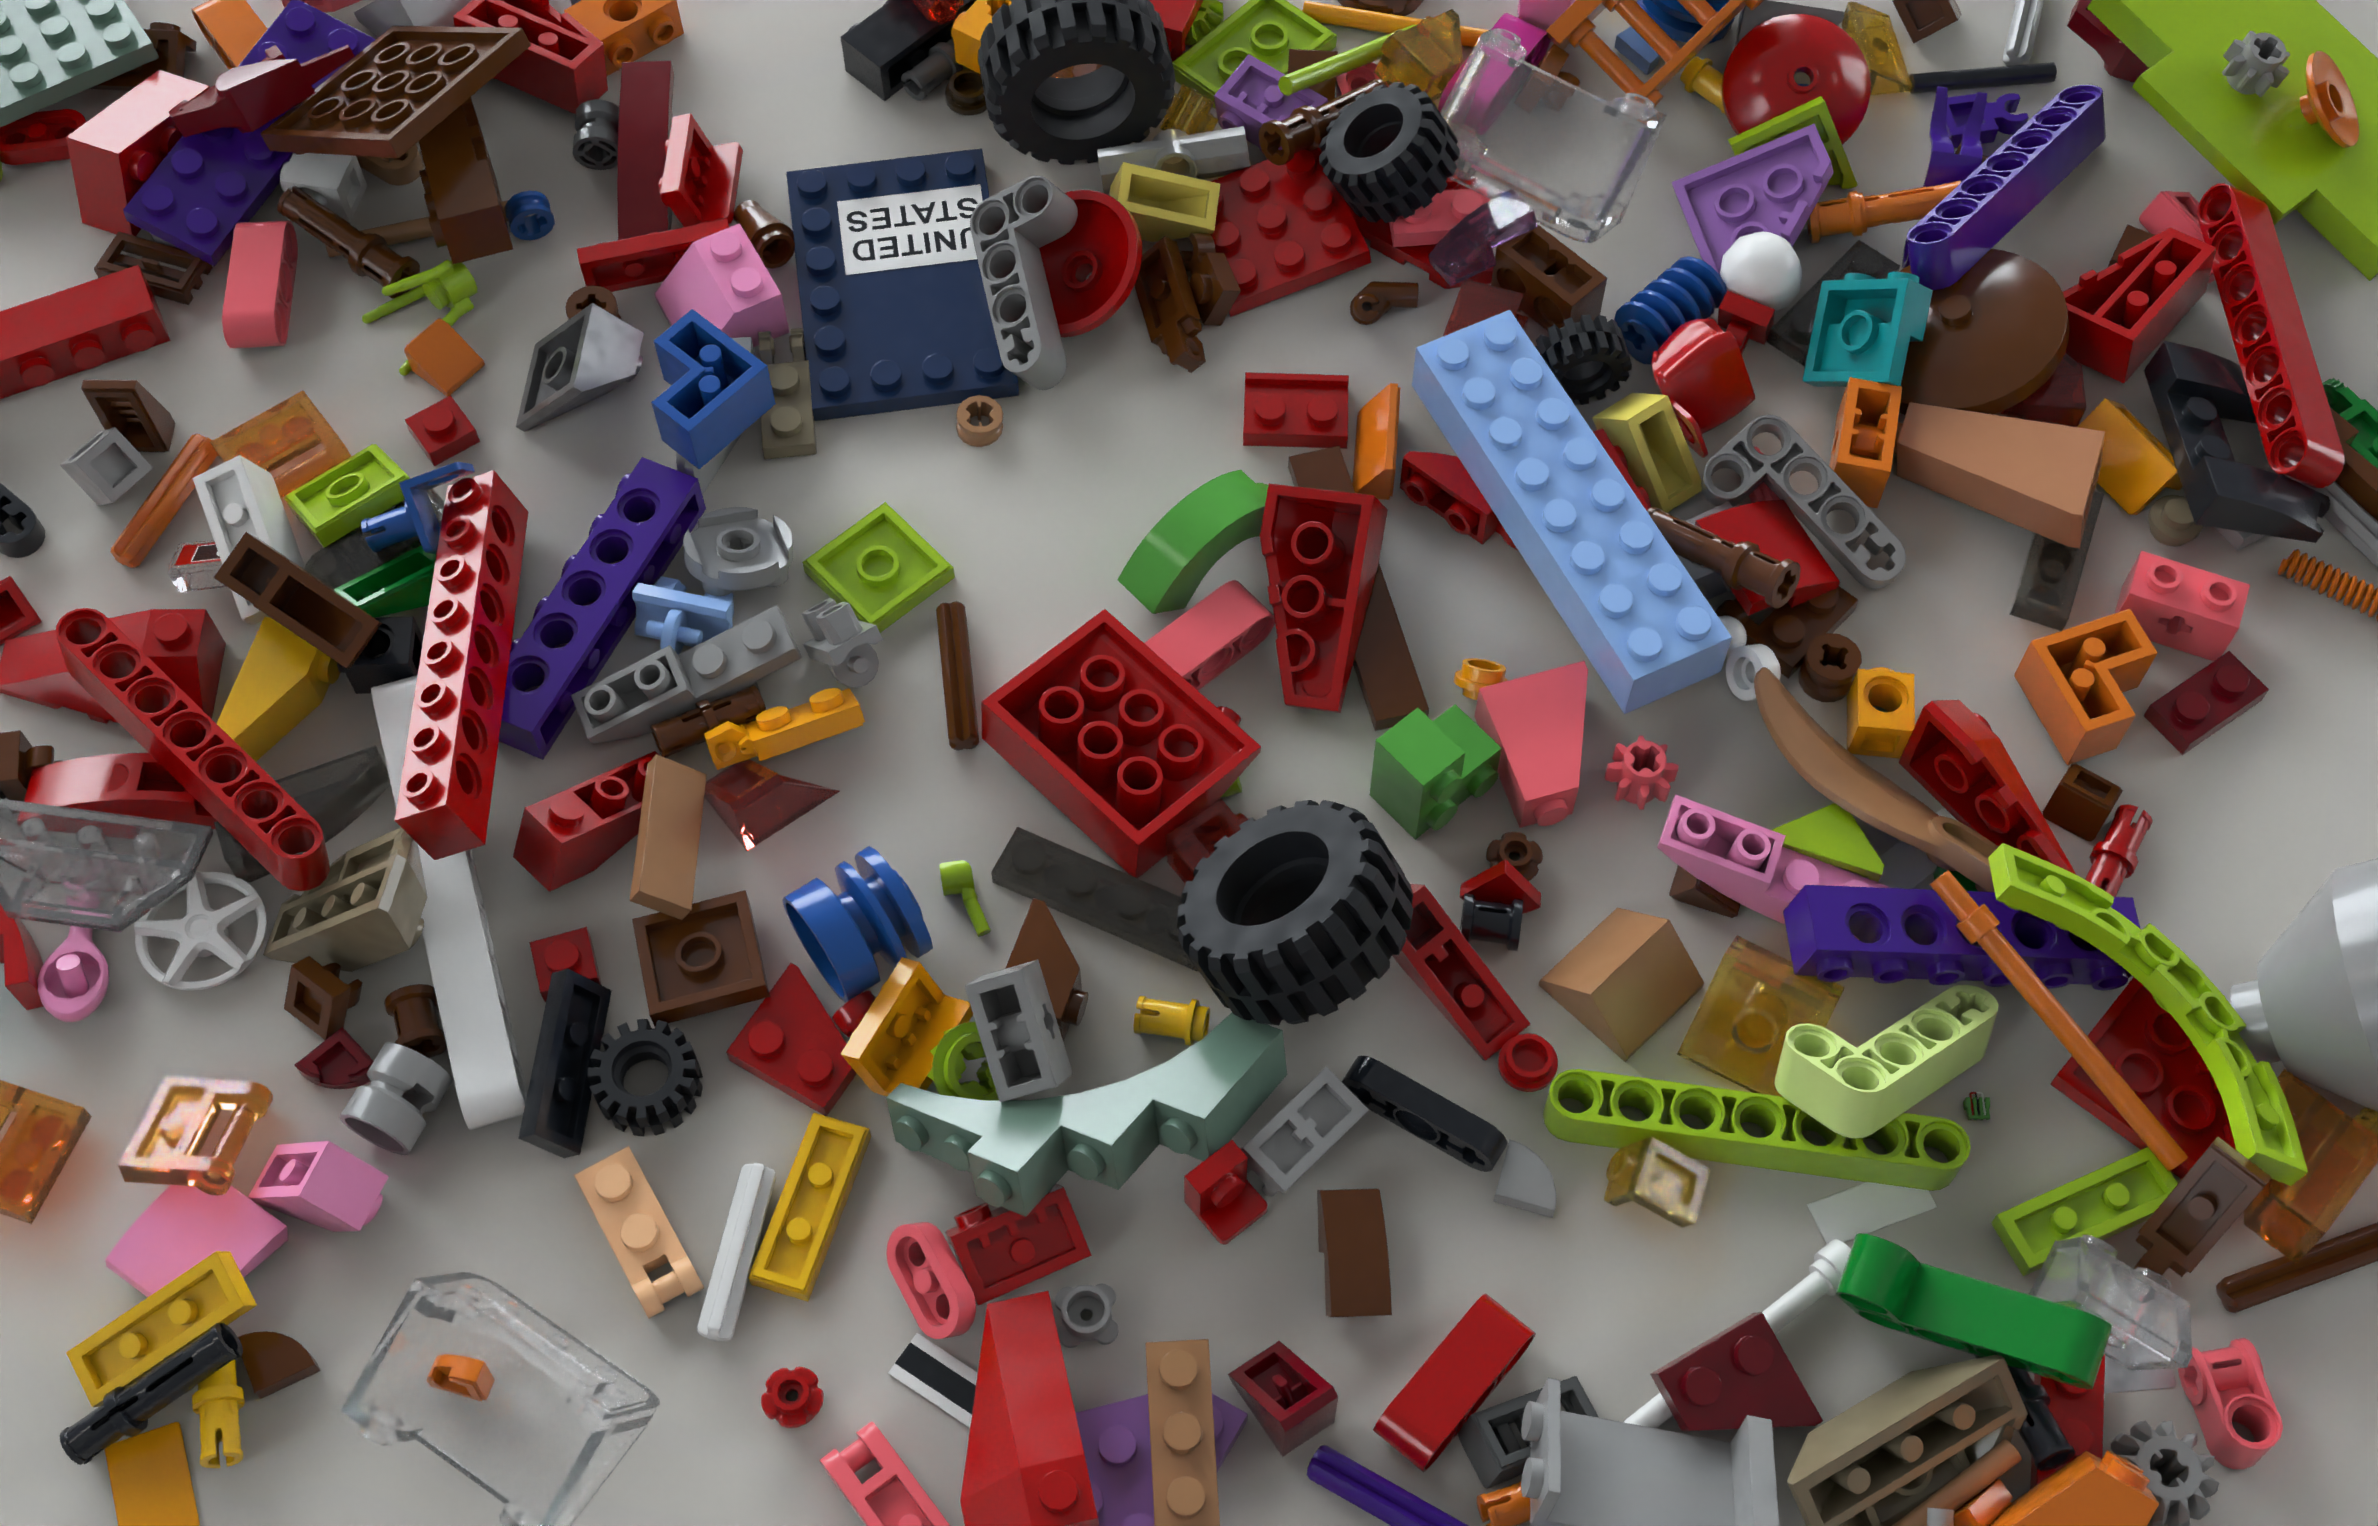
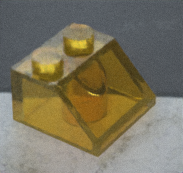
[1677,935,1845,1096]

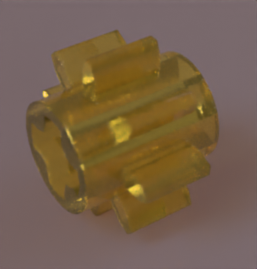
[1159,84,1219,135]

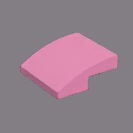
[105,1162,288,1297]

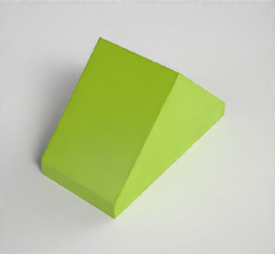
[1772,803,1885,882]

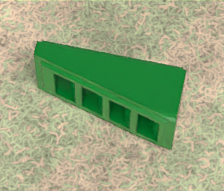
[334,545,436,618]

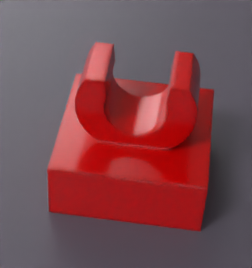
[1718,290,1775,354]

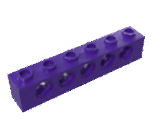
[499,457,706,760]
[1783,885,2141,991]

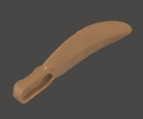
[1754,667,1999,892]

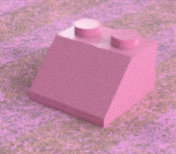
[655,223,789,347]

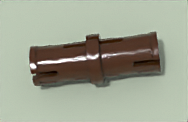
[650,685,766,758]

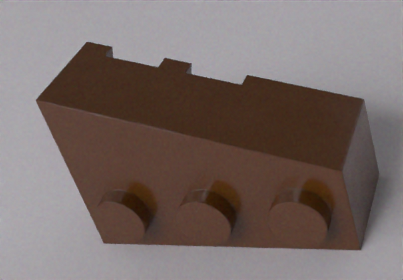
[419,97,513,264]

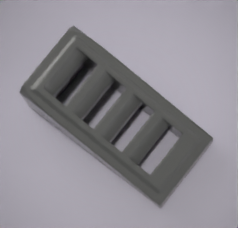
[1458,1376,1599,1489]

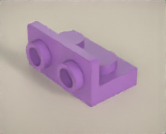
[1214,54,1328,154]

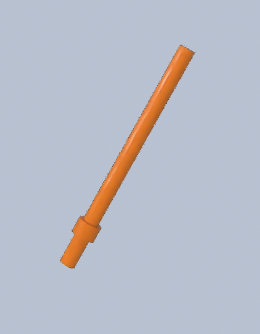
[1929,870,2188,1171]

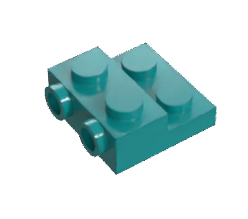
[1802,272,1933,387]

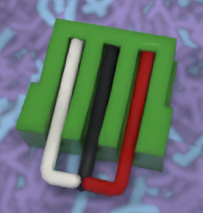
[1963,1092,1990,1120]

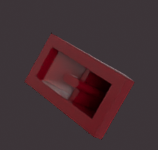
[1228,1341,1338,1457]

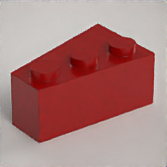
[453,0,608,115]
[66,70,210,236]
[2062,227,2216,384]

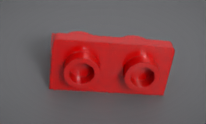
[945,1184,1092,1306]

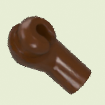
[1350,281,1419,325]

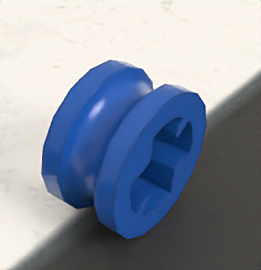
[504,190,555,241]

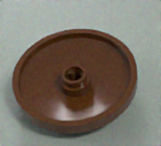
[1899,249,2070,415]

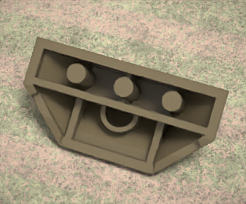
[263,827,427,972]
[1787,1355,2028,1526]

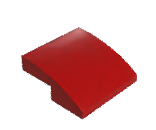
[1695,500,1840,616]

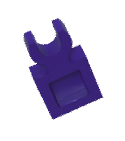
[1946,93,2029,148]

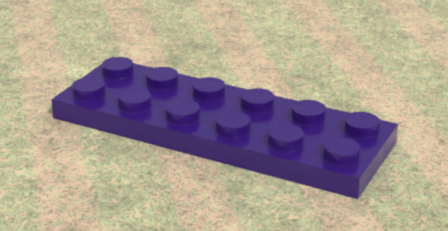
[123,0,376,267]

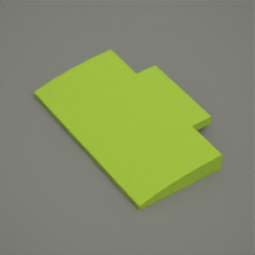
[2087,0,2378,281]

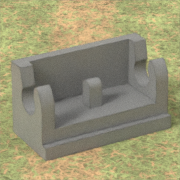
[1241,1066,1369,1197]

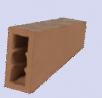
[1893,402,2105,549]

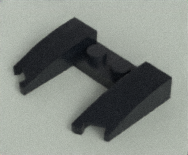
[2144,341,2330,543]

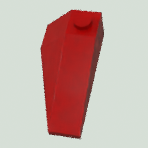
[1898,699,2076,874]

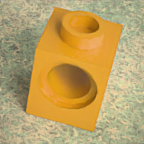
[1847,667,1915,759]

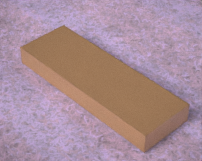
[630,754,707,920]

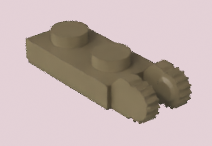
[758,328,817,460]

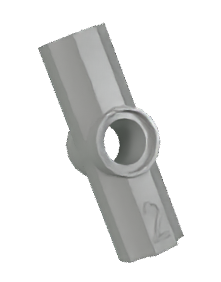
[1097,126,1250,194]

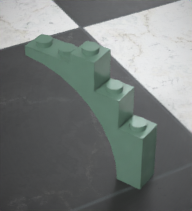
[886,1013,1287,1217]

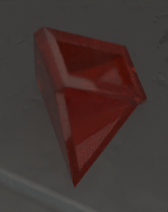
[704,759,840,851]

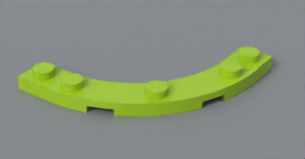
[1988,843,2308,1186]

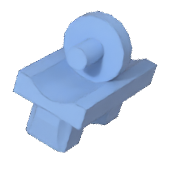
[632,576,734,655]

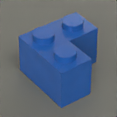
[651,309,776,469]

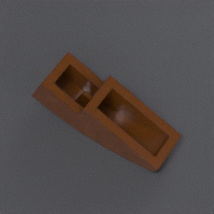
[213,532,382,670]

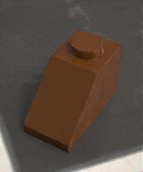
[1005,898,1088,1042]

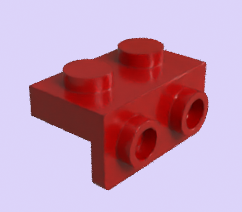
[659,113,743,227]

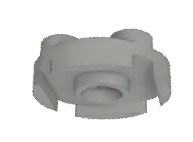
[683,507,793,596]

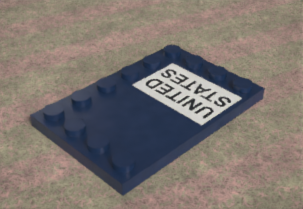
[786,148,1019,421]

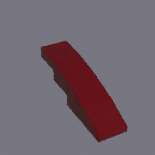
[617,60,674,240]

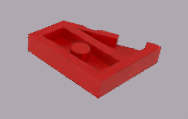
[726,963,857,1116]

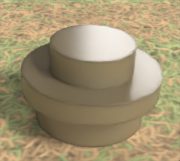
[2148,495,2203,547]

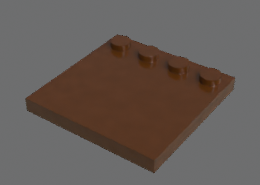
[260,26,531,158]

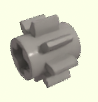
[2222,31,2290,97]

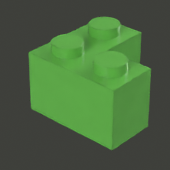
[1369,704,1502,840]

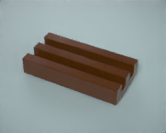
[94,232,213,305]

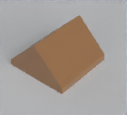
[1539,908,1704,1062]

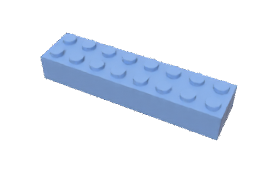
[1412,310,1732,714]

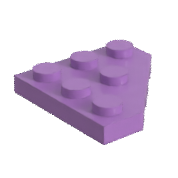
[1672,124,1834,274]
[1076,1393,1248,1526]

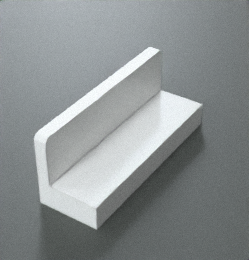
[193,455,307,625]

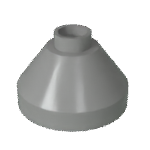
[2230,858,2378,1112]

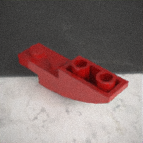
[1400,451,1518,550]
[20,753,226,834]

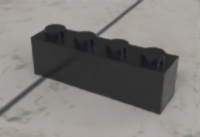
[840,0,976,101]

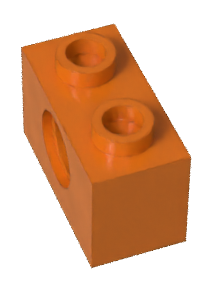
[564,0,684,76]

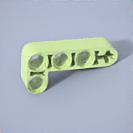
[1774,984,1999,1138]

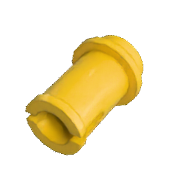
[1680,56,1726,115]
[1133,996,1210,1046]

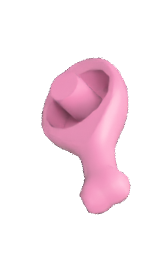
[37,897,109,1022]

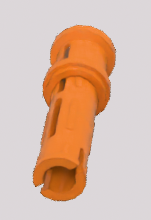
[1807,180,1961,244]

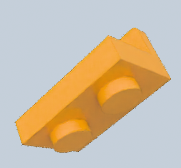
[841,957,973,1097]

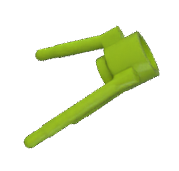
[362,259,478,376]

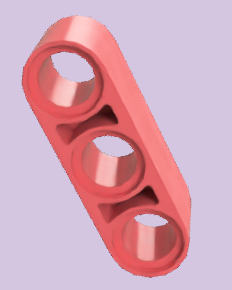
[222,220,298,349]
[1144,580,1275,690]

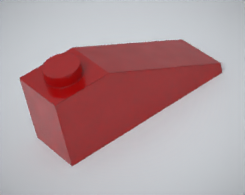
[1392,884,1530,1061]

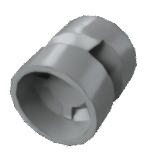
[339,1042,453,1155]

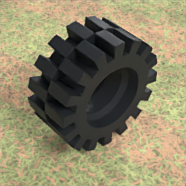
[1535,314,1632,405]
[588,1019,703,1136]

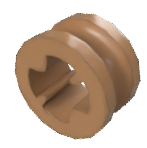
[956,395,1003,447]

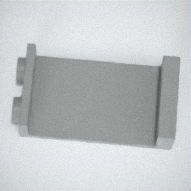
[1521,1378,1779,1526]

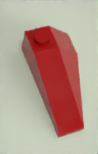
[1260,483,1388,713]
[0,609,226,724]
[960,1291,1099,1526]

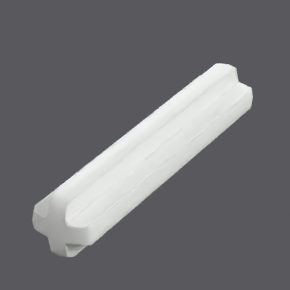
[697,1163,776,1341]

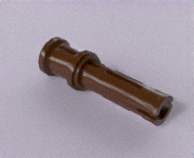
[1258,78,1388,166]
[277,186,420,299]
[1647,507,1800,608]

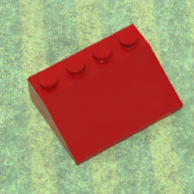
[981,609,1261,880]

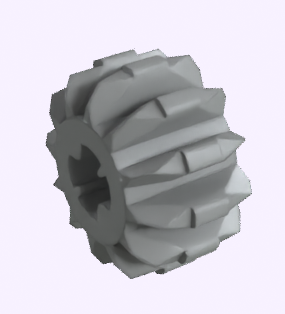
[2110,1420,2220,1526]

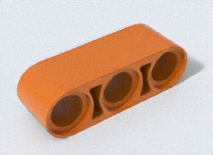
[192,0,268,69]

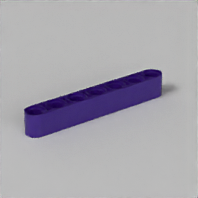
[1907,84,2106,290]

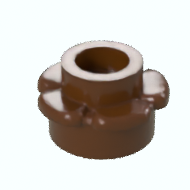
[1486,832,1543,881]

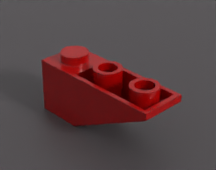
[513,751,661,892]

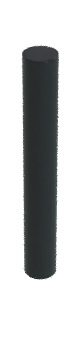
[1908,62,2057,94]

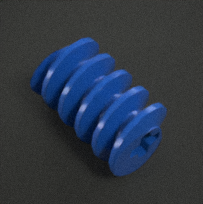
[1614,256,1727,364]

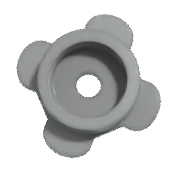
[1055,1284,1119,1348]

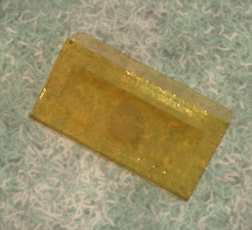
[1841,1,1912,95]

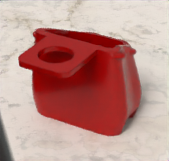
[1652,319,1755,458]

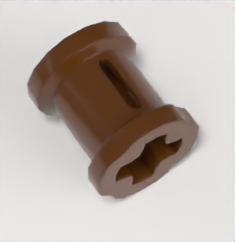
[384,984,447,1058]

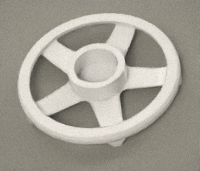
[134,870,268,991]

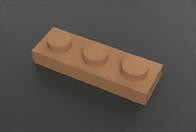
[1145,1339,1220,1526]

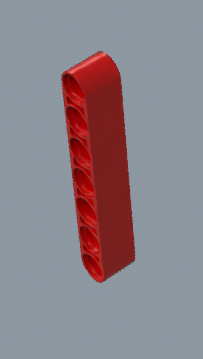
[2197,183,2344,488]
[56,608,330,891]

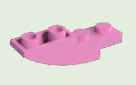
[1657,795,1889,940]

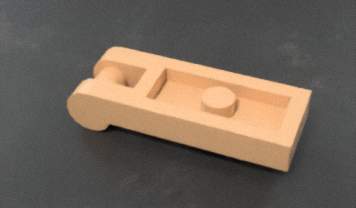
[574,1146,704,1319]

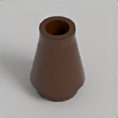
[733,200,795,269]

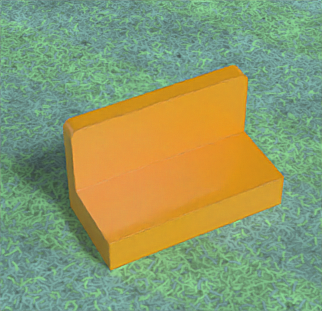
[2077,398,2183,515]

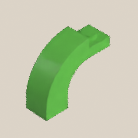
[1117,470,1268,614]

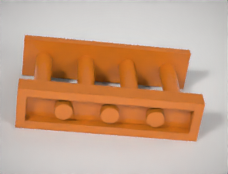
[1546,0,1764,121]

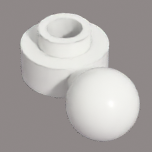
[1719,616,1781,701]

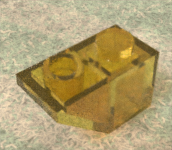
[1374,9,1463,102]

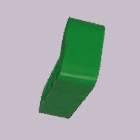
[1836,1233,2112,1389]

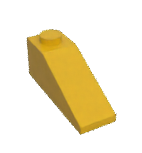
[216,616,340,762]

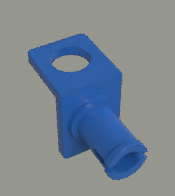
[361,461,475,554]

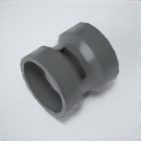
[572,99,619,170]

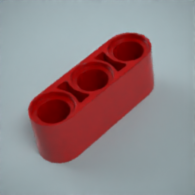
[1373,1293,1536,1472]

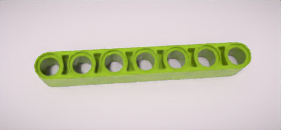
[1543,1069,1971,1191]

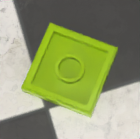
[284,444,410,548]
[802,502,955,633]

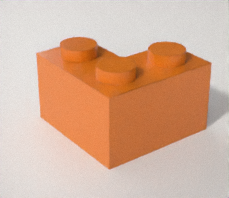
[2014,609,2158,765]

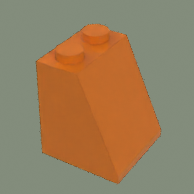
[1989,1450,2159,1526]

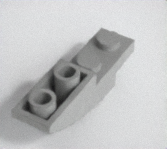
[571,605,802,744]

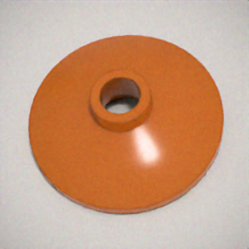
[2300,51,2359,148]

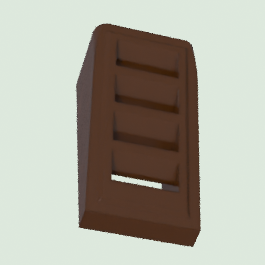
[81,380,175,452]

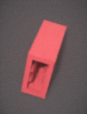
[1474,661,1588,828]

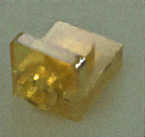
[1604,1137,1711,1228]

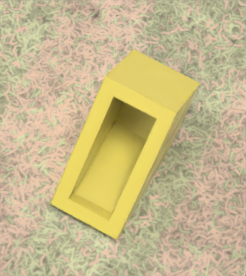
[1109,162,1221,242]
[1592,393,1702,513]

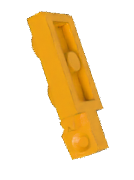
[704,688,865,770]

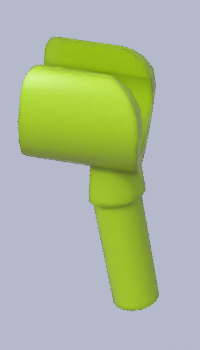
[939,860,991,937]

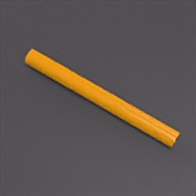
[1302,0,1490,48]

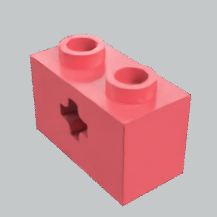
[2115,551,2250,661]

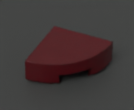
[295,1027,374,1089]

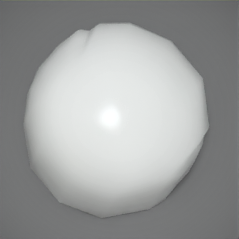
[1720,231,1802,312]

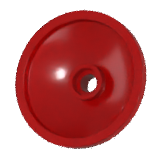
[1721,14,1871,145]
[1039,190,1142,338]

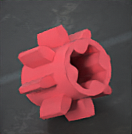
[1605,735,1678,810]

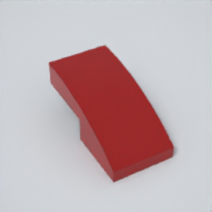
[0,897,44,1010]

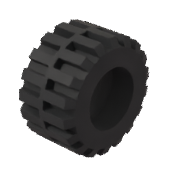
[1319,82,1460,223]

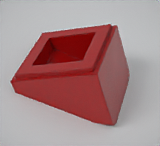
[0,576,42,646]

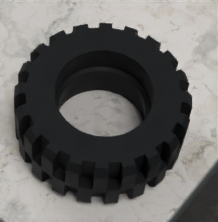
[978,0,1175,165]
[1177,800,1414,1026]

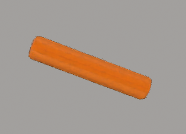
[110,434,219,568]

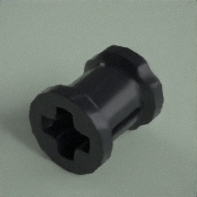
[1460,893,1523,951]

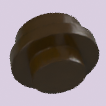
[945,69,987,116]

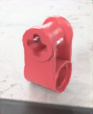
[2177,1338,2283,1470]

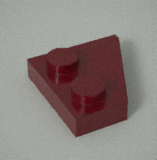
[1650,1312,1823,1431]

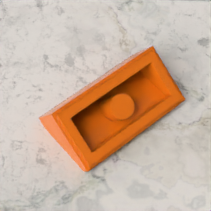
[1352,383,1401,500]

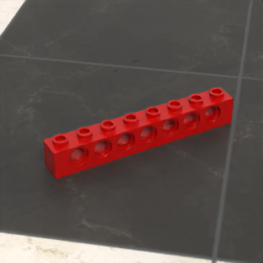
[394,470,529,860]

